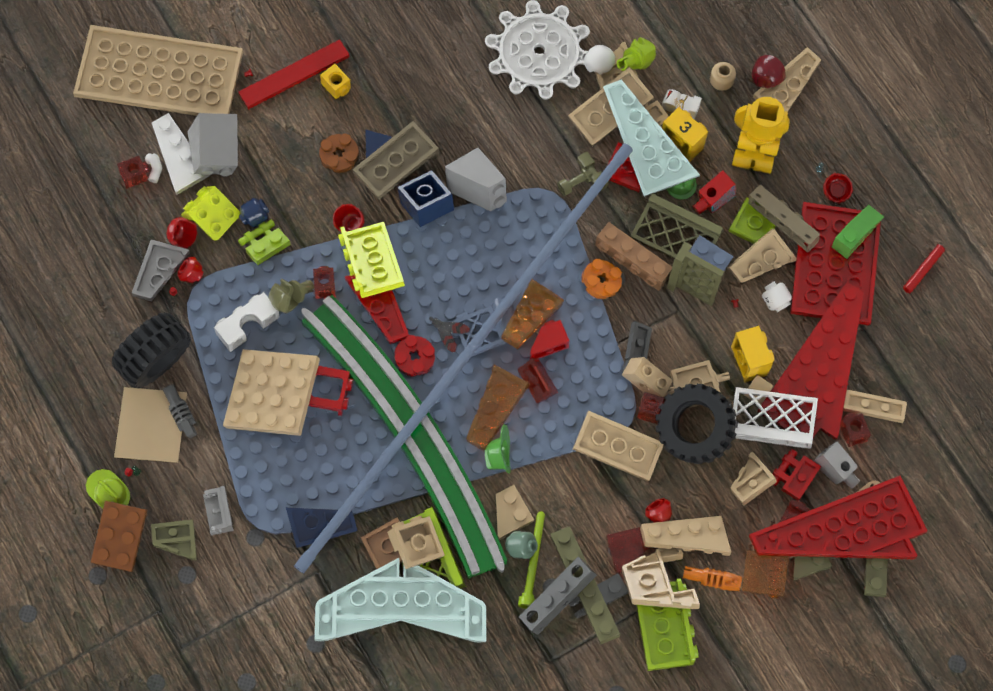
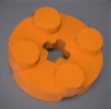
[581,259,622,299]

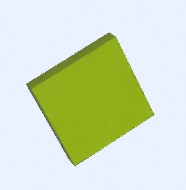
[729,197,776,244]

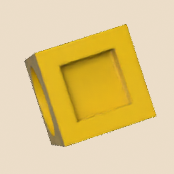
[320,64,351,99]

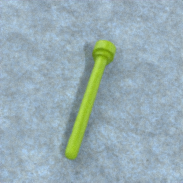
[518,511,545,609]

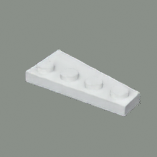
[152,113,210,195]

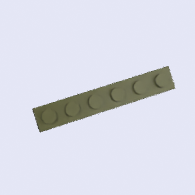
[550,526,620,645]

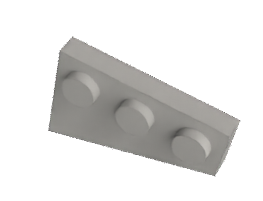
[132,240,190,301]

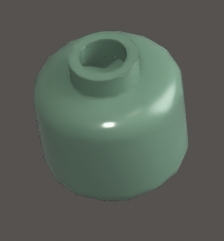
[505,531,538,559]

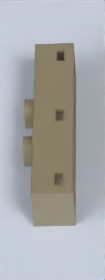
[748,185,820,252]

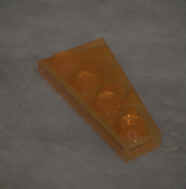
[501,279,564,350]
[466,364,529,451]

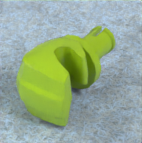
[616,37,656,71]

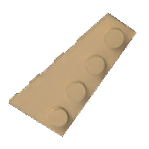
[753,47,821,112]
[640,516,731,556]

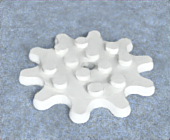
[485,0,590,100]

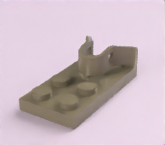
[353,121,439,200]

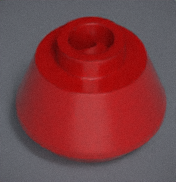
[177,257,204,283]
[645,498,672,523]

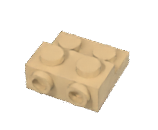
[387,516,445,569]

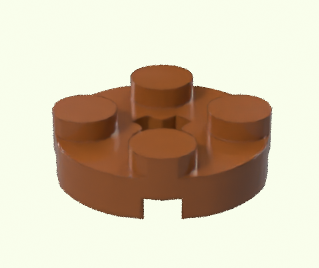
[319,134,359,173]

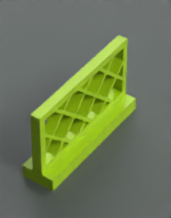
[401,507,466,589]

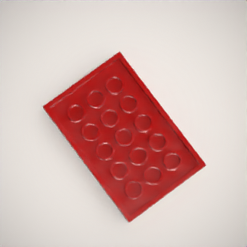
[790,202,882,326]

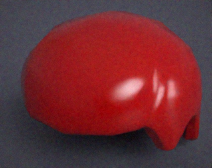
[823,173,853,203]
[333,204,365,232]
[166,217,197,249]

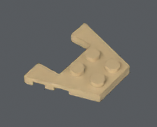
[622,547,700,609]

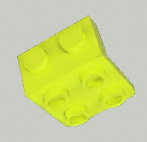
[181,186,241,241]

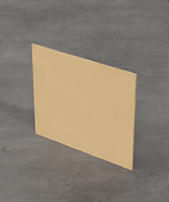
[114,387,187,463]

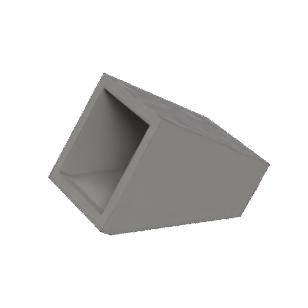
[188,113,238,176]
[445,148,507,211]

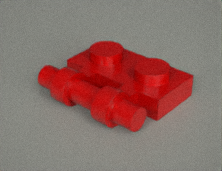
[772,449,821,501]

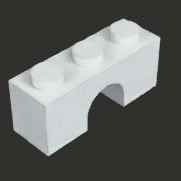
[214,292,279,352]

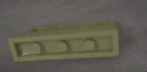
[630,193,723,259]
[667,242,724,306]

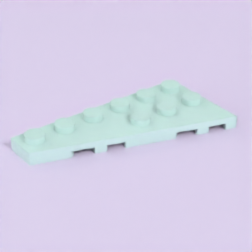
[603,79,700,197]

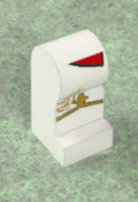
[662,90,702,120]

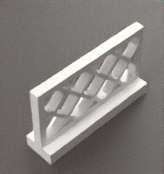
[733,387,818,449]

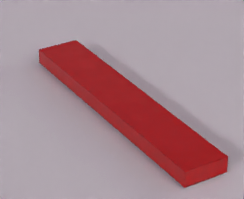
[238,39,350,110]

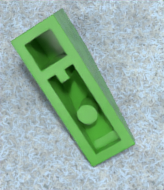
[832,205,884,259]

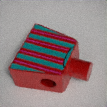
[692,170,736,215]

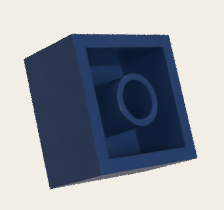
[398,170,454,227]

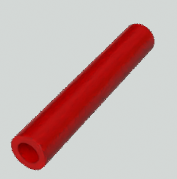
[903,244,945,294]

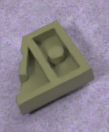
[151,519,197,561]

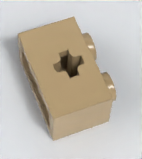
[622,357,673,398]

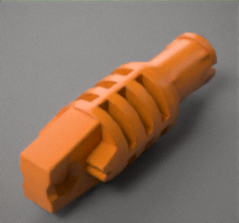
[683,566,742,591]

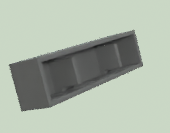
[519,557,597,635]

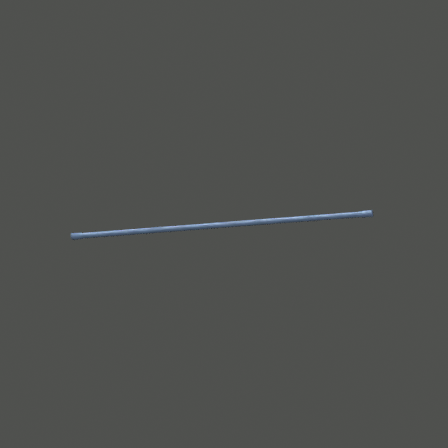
[294,143,633,574]

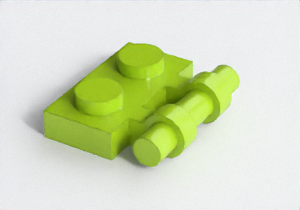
[238,219,291,265]

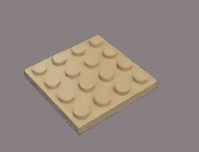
[223,349,320,436]

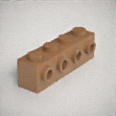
[595,222,672,291]

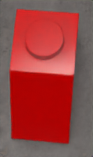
[529,320,570,362]

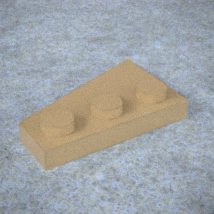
[727,229,796,283]

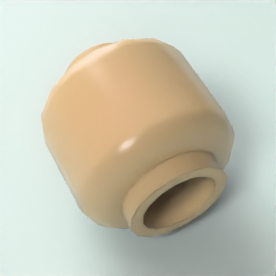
[710,62,736,91]

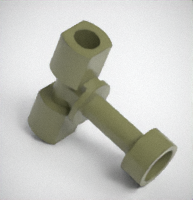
[557,152,608,196]

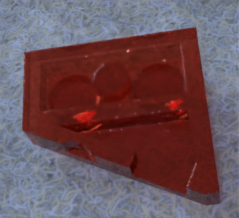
[606,527,651,574]

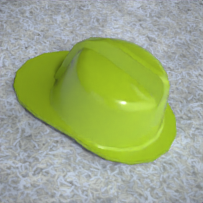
[86,469,130,509]

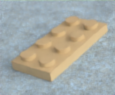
[568,67,654,147]
[573,411,663,482]

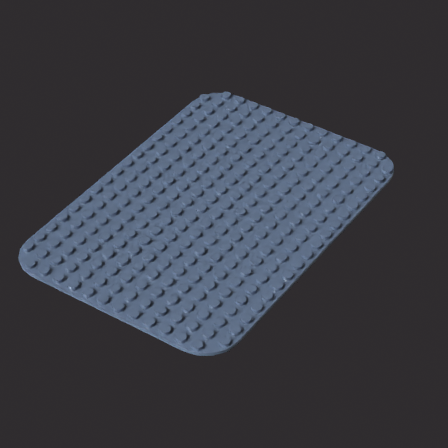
[187,188,636,534]

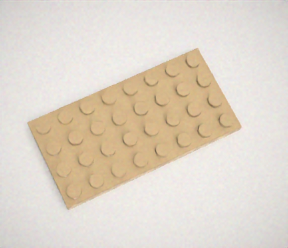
[73,25,243,116]

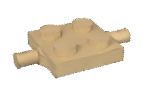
[664,360,730,409]

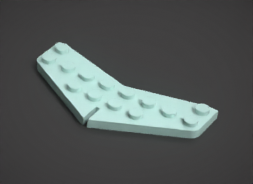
[315,558,486,642]

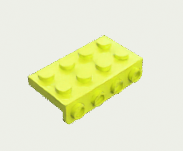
[338,222,405,298]

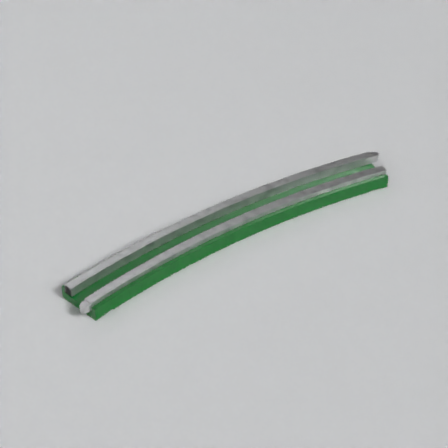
[302,295,507,579]

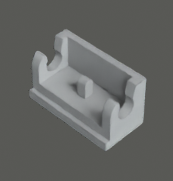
[203,486,234,535]

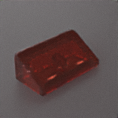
[517,358,558,403]

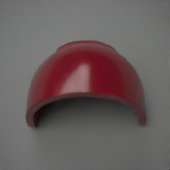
[752,55,786,88]

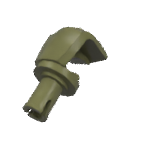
[268,279,315,314]

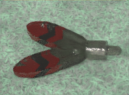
[429,317,470,352]

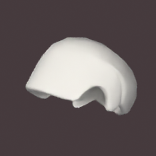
[584,45,615,75]

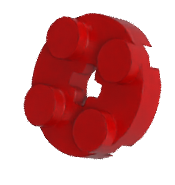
[395,335,435,377]

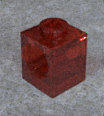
[117,156,150,189]
[313,266,336,299]
[637,392,664,424]
[840,413,871,447]

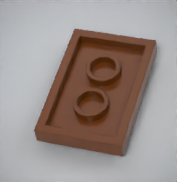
[91,501,147,572]

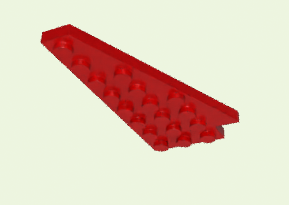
[757,282,864,440]
[749,476,928,559]

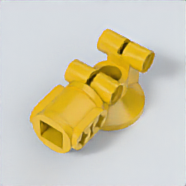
[732,97,790,174]

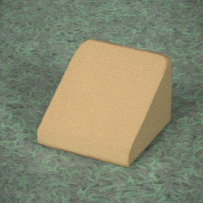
[744,375,774,405]

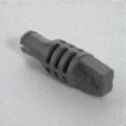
[163,384,198,439]

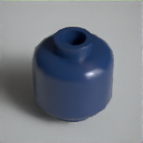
[239,198,270,227]

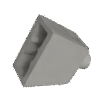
[813,441,860,489]

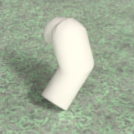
[145,153,162,183]

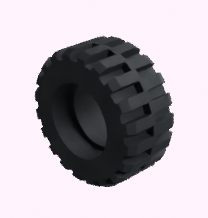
[112,312,191,389]
[655,383,738,464]

